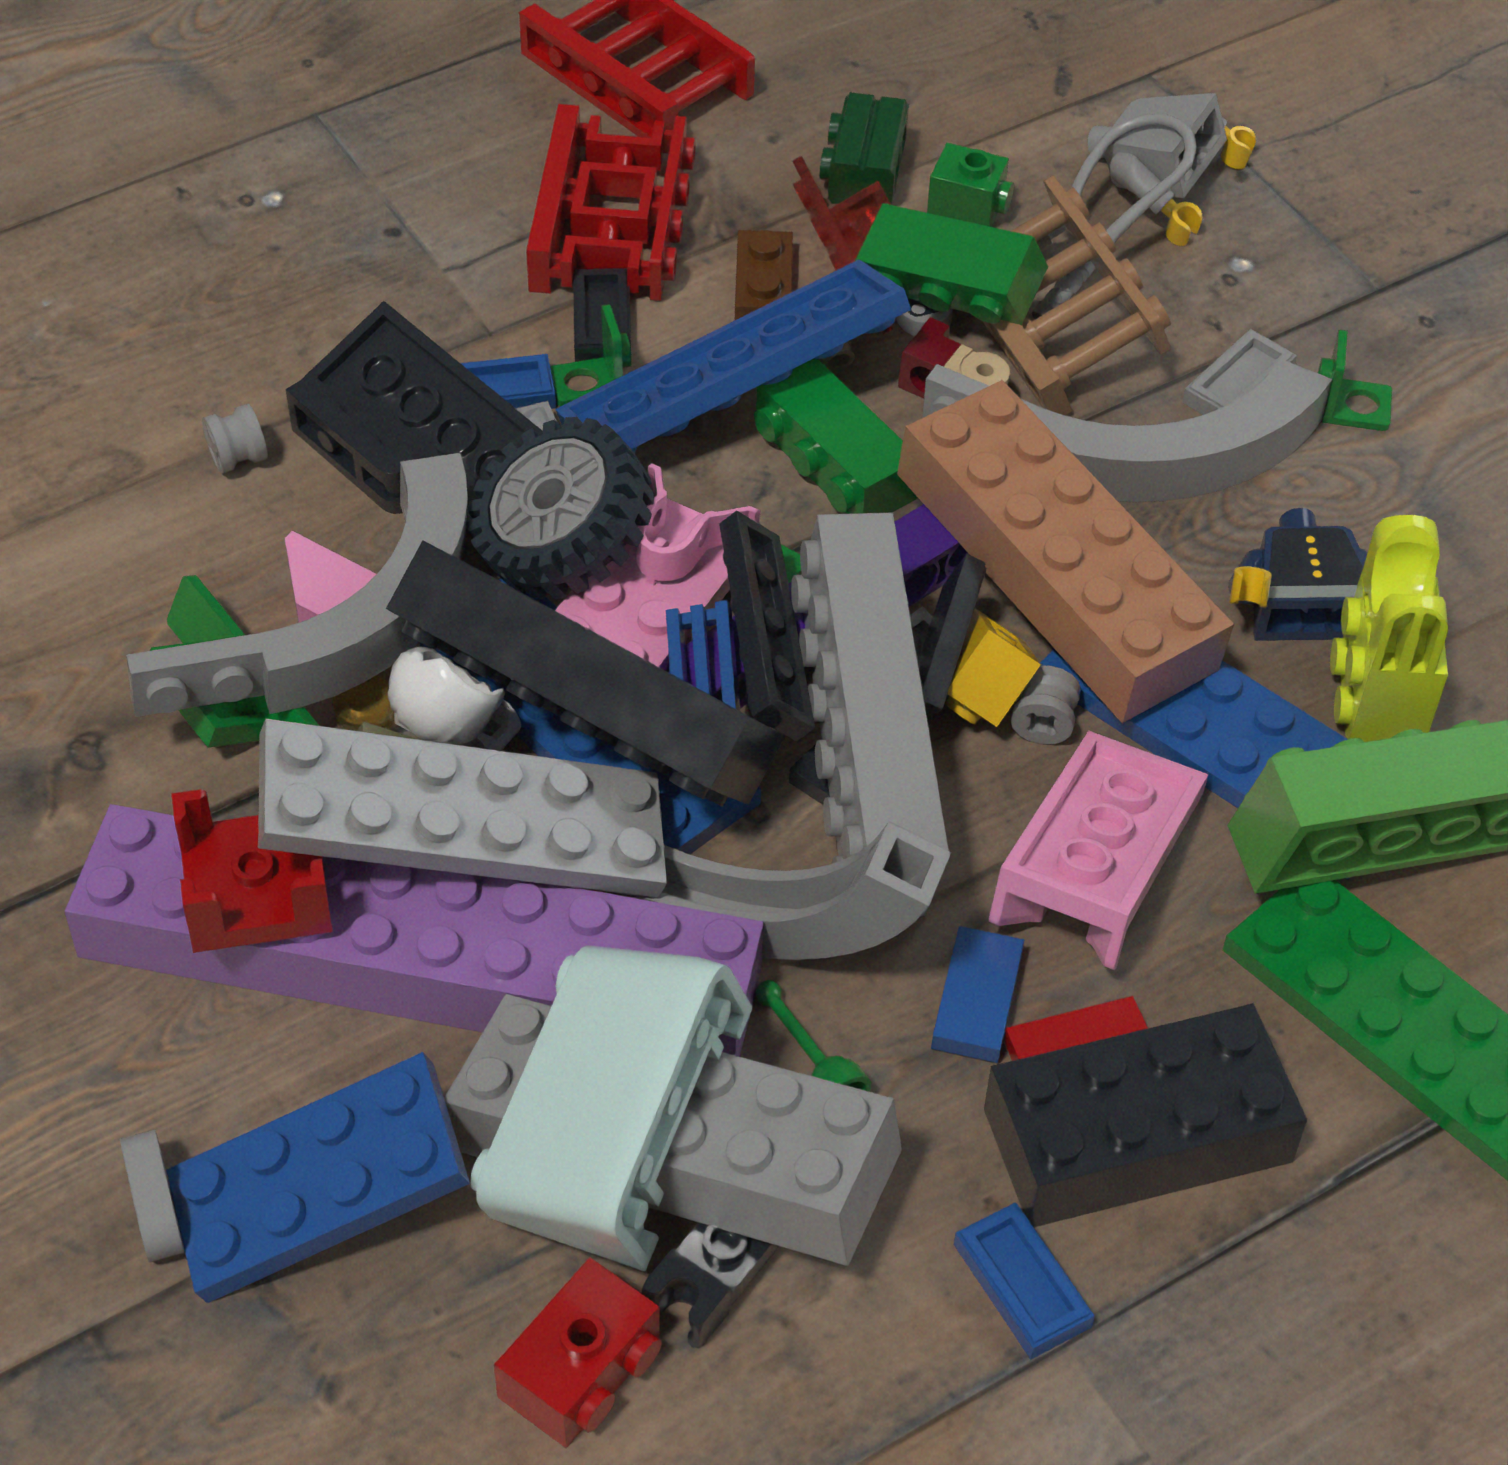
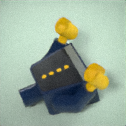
[1228,508,1368,641]

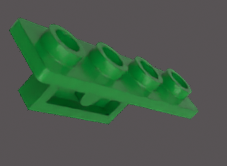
[150,575,320,748]

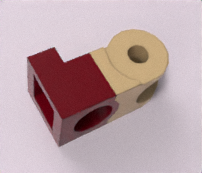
[898,317,1010,399]

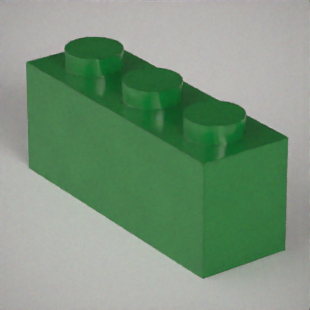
[855,203,1048,325]
[754,359,918,514]

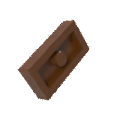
[735,230,793,320]

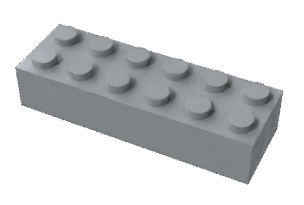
[791,513,949,916]
[444,994,902,1266]

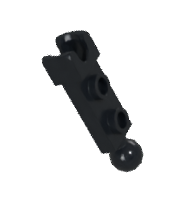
[641,1222,779,1348]

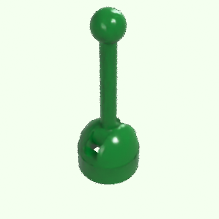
[755,980,872,1092]

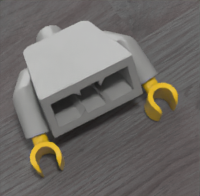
[1087,93,1256,246]

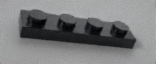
[719,510,815,741]

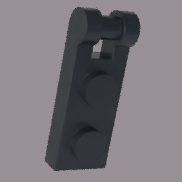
[285,378,410,514]

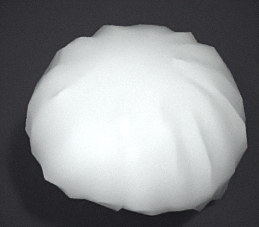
[388,647,505,746]

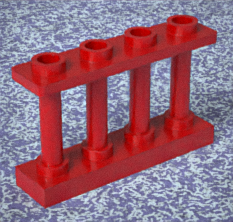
[519,0,755,138]

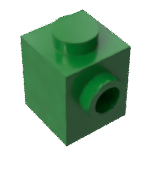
[927,142,1014,227]

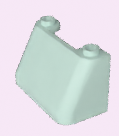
[471,945,753,1271]

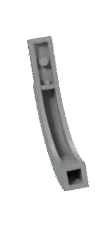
[922,358,1332,502]
[126,453,468,717]
[606,821,951,960]

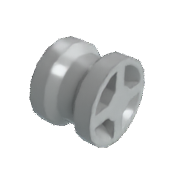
[202,404,268,473]
[1011,666,1081,744]

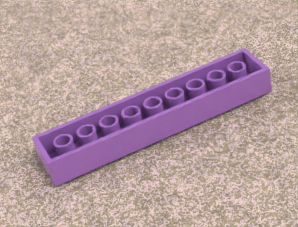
[64,804,764,1057]

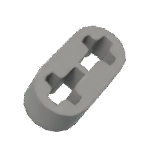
[120,1129,185,1262]

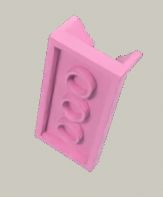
[555,464,760,671]
[989,731,1208,970]

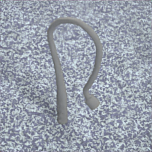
[1032,113,1196,319]

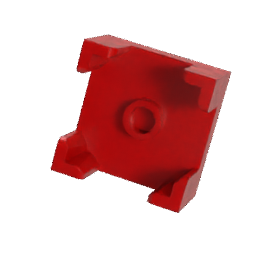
[171,789,333,953]

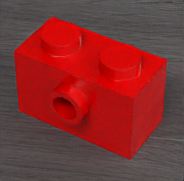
[494,1257,662,1448]

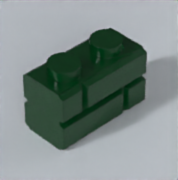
[819,92,909,210]

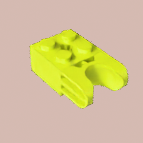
[1330,515,1448,742]

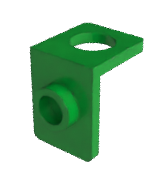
[550,304,632,407]
[1318,330,1392,431]

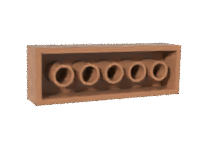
[897,380,1234,723]

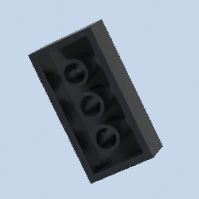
[984,1003,1307,1227]

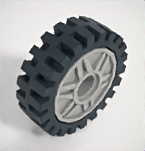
[467,417,654,599]

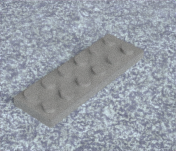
[258,719,667,898]

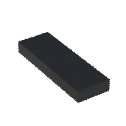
[918,554,987,726]

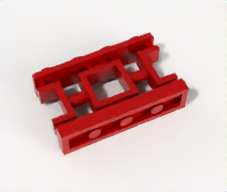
[526,104,696,301]

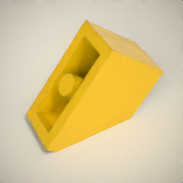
[945,607,1041,727]

